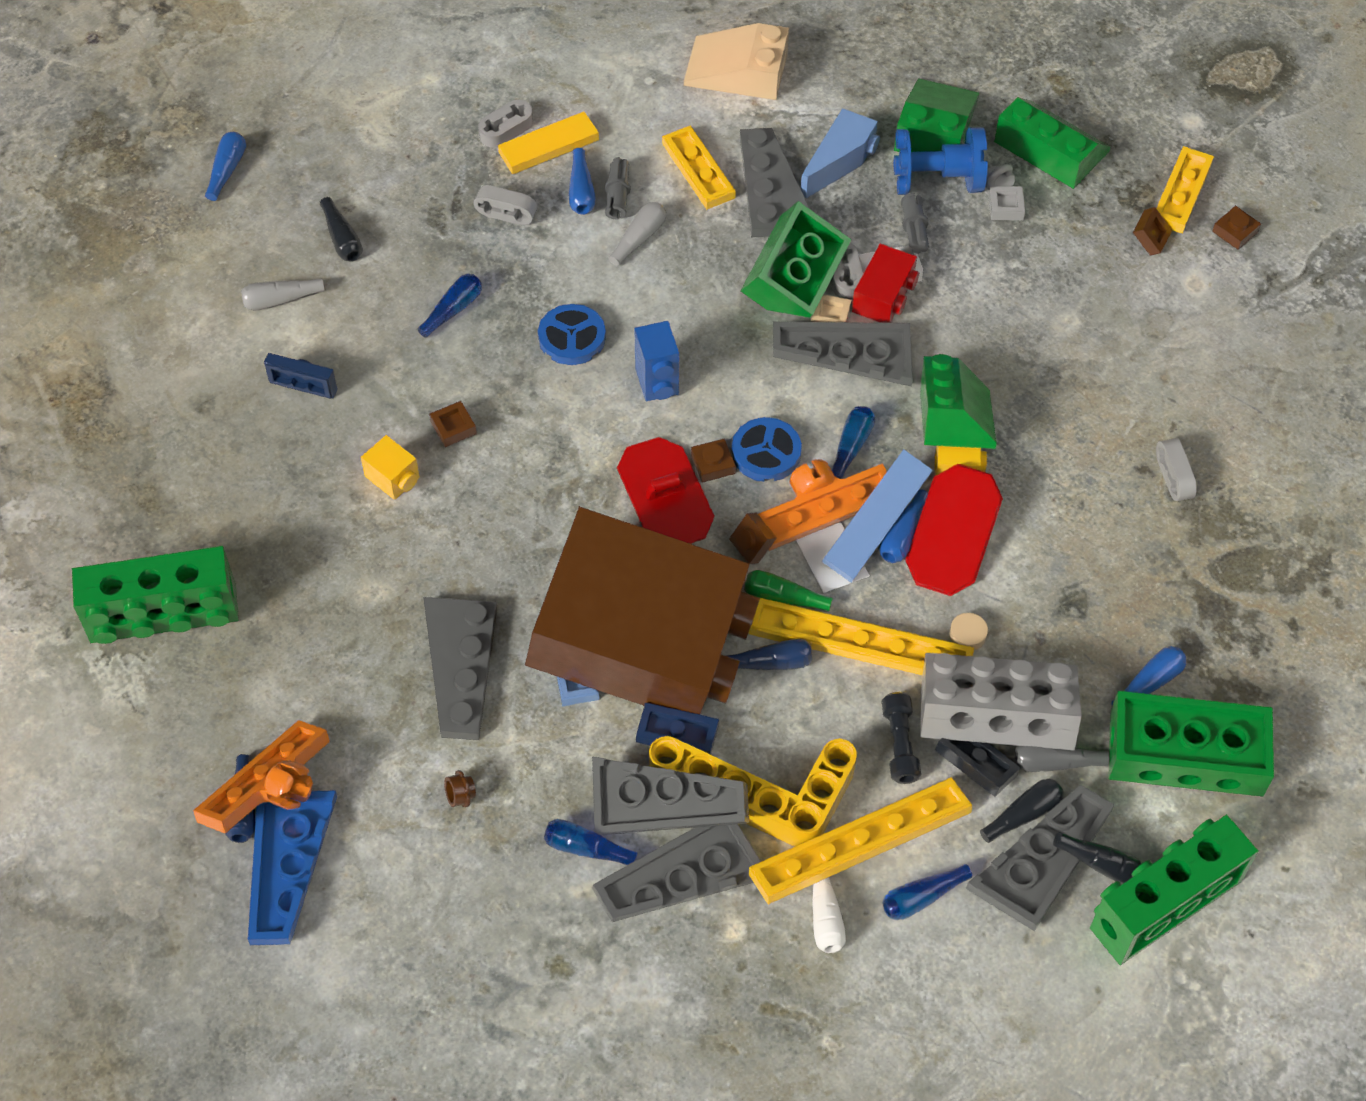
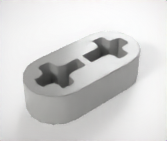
[478,100,533,148]
[473,185,538,225]
[831,242,863,300]
[1156,438,1196,501]

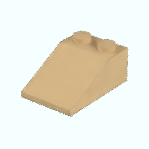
[684,23,789,100]

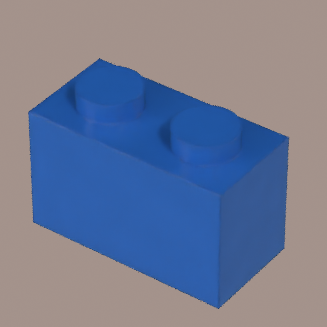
[634,321,679,402]

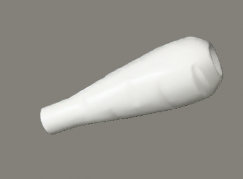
[812,877,846,953]

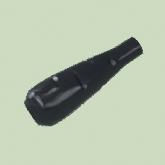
[320,197,363,262]
[980,778,1064,843]
[1053,832,1141,884]

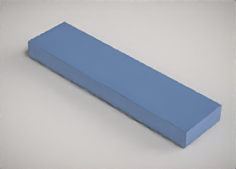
[822,449,933,583]

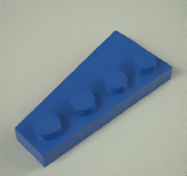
[248,790,337,946]

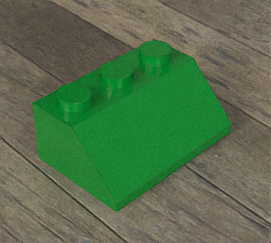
[994,97,1111,189]
[740,201,852,318]
[920,354,997,449]

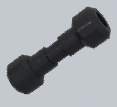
[881,692,922,784]

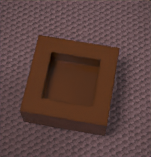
[1212,205,1261,250]
[1133,207,1172,256]
[429,401,477,447]
[691,438,736,483]
[729,512,777,564]

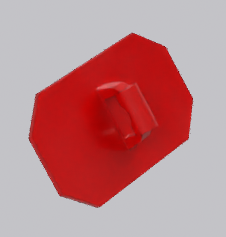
[617,437,715,544]
[905,463,1003,596]

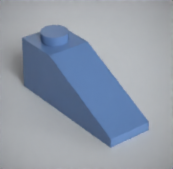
[801,108,880,198]

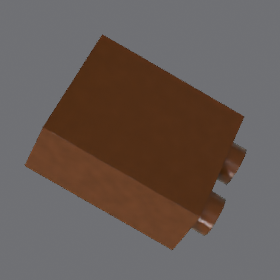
[525,506,760,715]

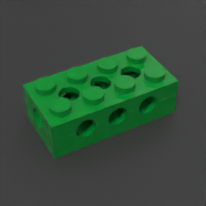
[72,546,239,644]
[1108,691,1274,797]
[1090,814,1259,966]

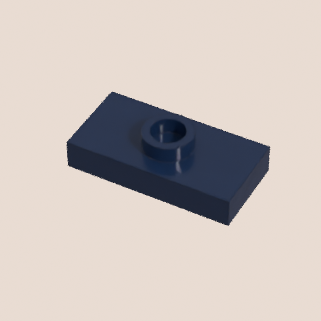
[264,353,338,399]

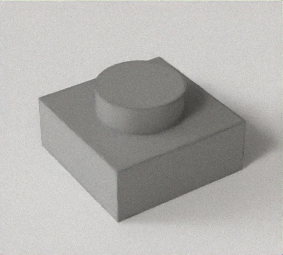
[988,186,1025,220]

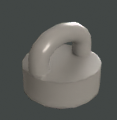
[984,164,1015,195]

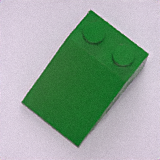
[894,78,979,152]

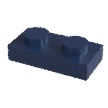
[636,703,719,755]

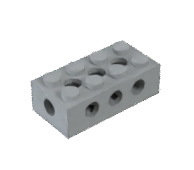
[921,653,1082,750]

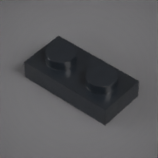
[935,738,1021,797]

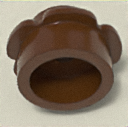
[444,770,476,808]

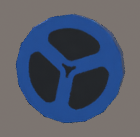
[538,304,606,365]
[731,417,802,482]

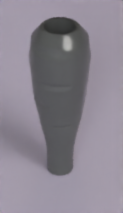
[1015,746,1109,772]

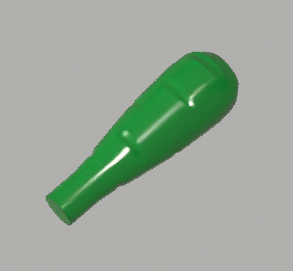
[744,570,833,612]

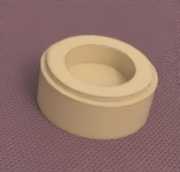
[949,613,988,651]

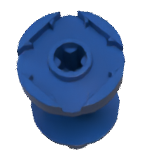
[893,127,988,195]

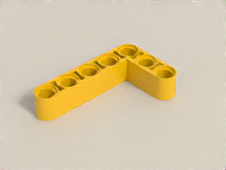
[649,736,857,847]

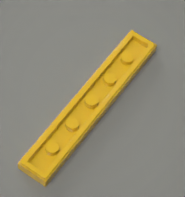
[749,598,974,675]
[749,777,972,904]

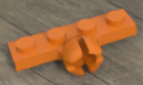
[758,459,887,551]
[193,720,330,834]

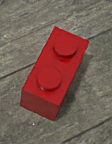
[852,243,920,323]

